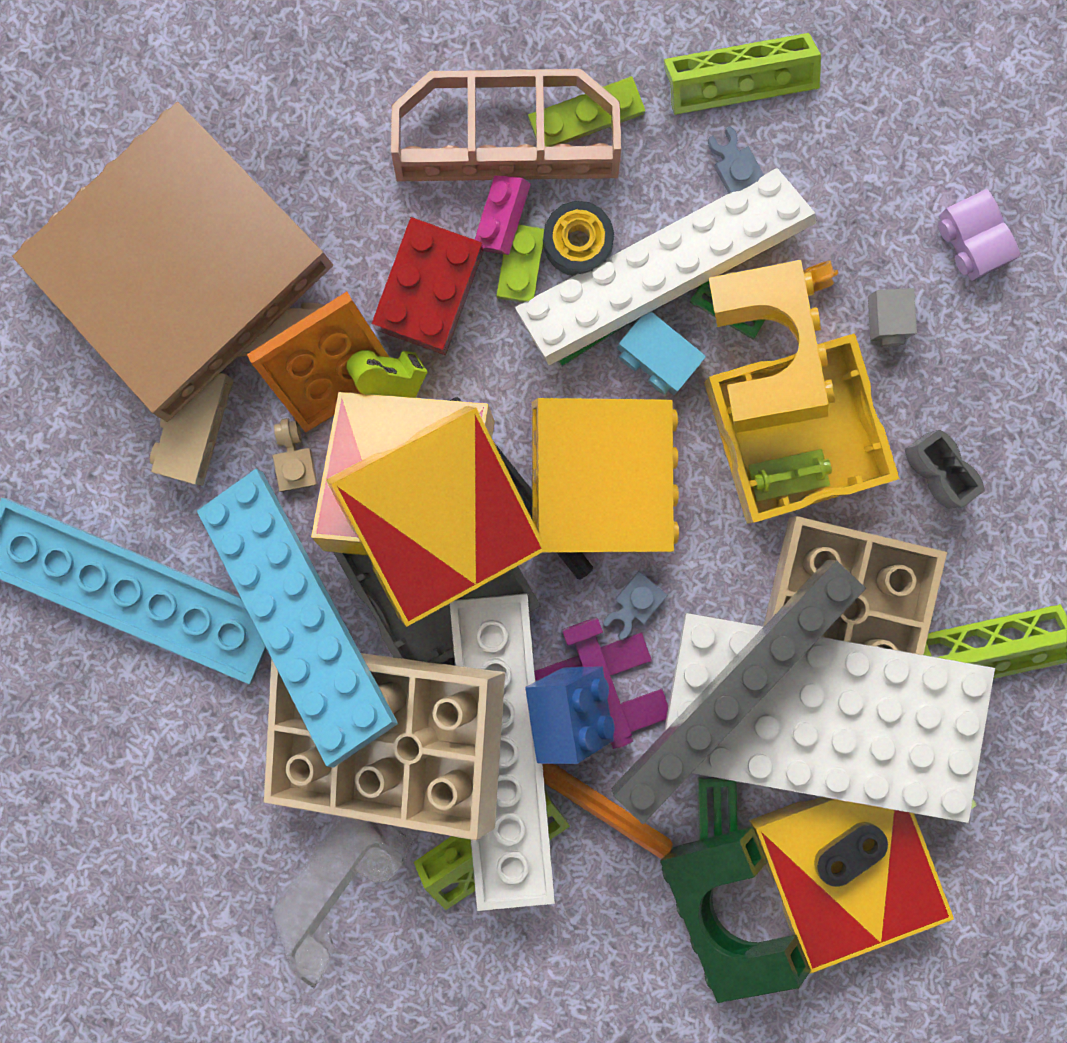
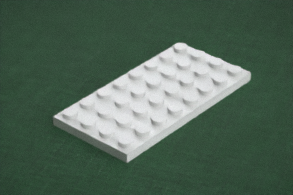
[664,613,995,823]

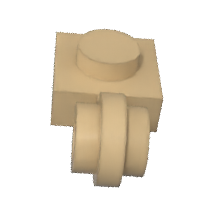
[272,418,318,492]

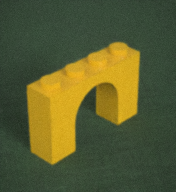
[709,260,835,433]

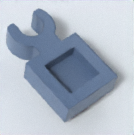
[708,126,764,194]
[603,571,668,640]

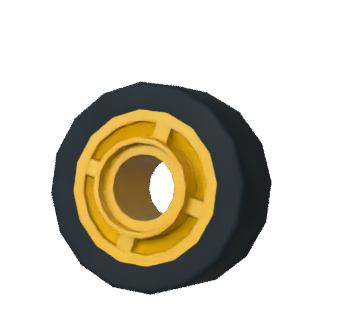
[543,201,614,276]

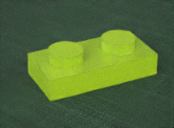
[496,224,544,303]

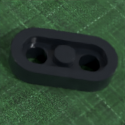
[814,822,888,887]

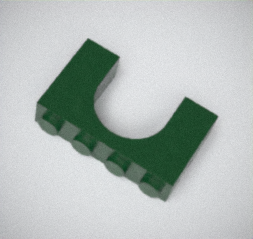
[660,827,811,1003]

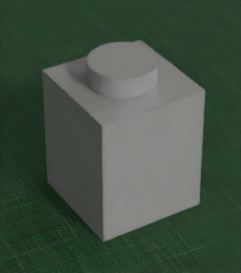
[868,288,917,347]

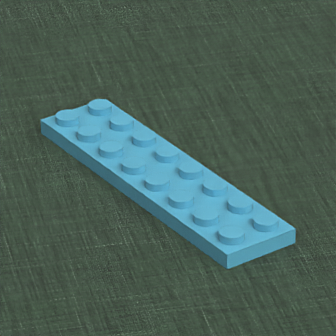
[197,469,398,768]
[0,498,267,684]

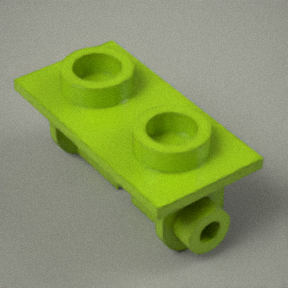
[748,449,832,502]

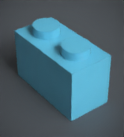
[617,312,706,395]

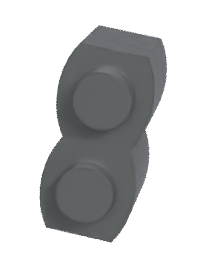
[905,430,985,509]

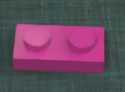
[474,175,531,255]

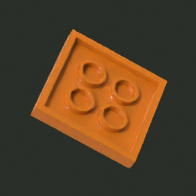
[247,291,389,433]

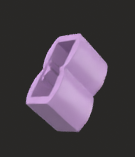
[938,189,1021,281]

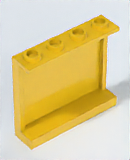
[531,398,679,552]

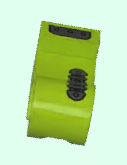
[346,350,428,398]

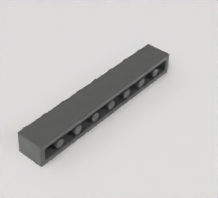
[611,560,866,824]

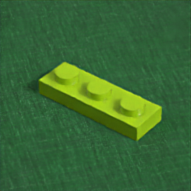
[528,76,645,147]

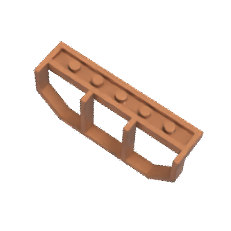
[391,69,621,181]

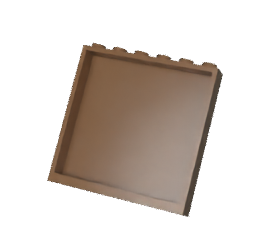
[12,101,334,422]

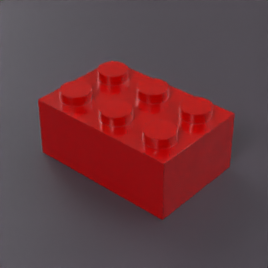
[371,217,484,356]

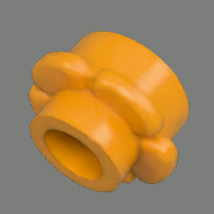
[803,260,839,292]

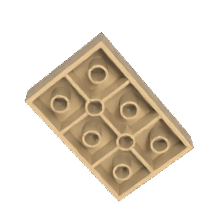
[763,516,947,655]
[264,653,505,840]

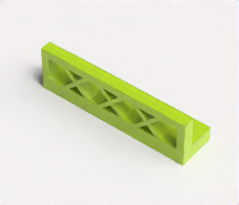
[664,33,821,115]
[923,604,1067,679]
[413,787,570,910]

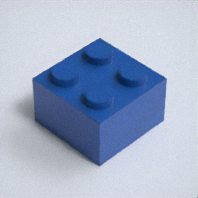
[525,666,615,764]

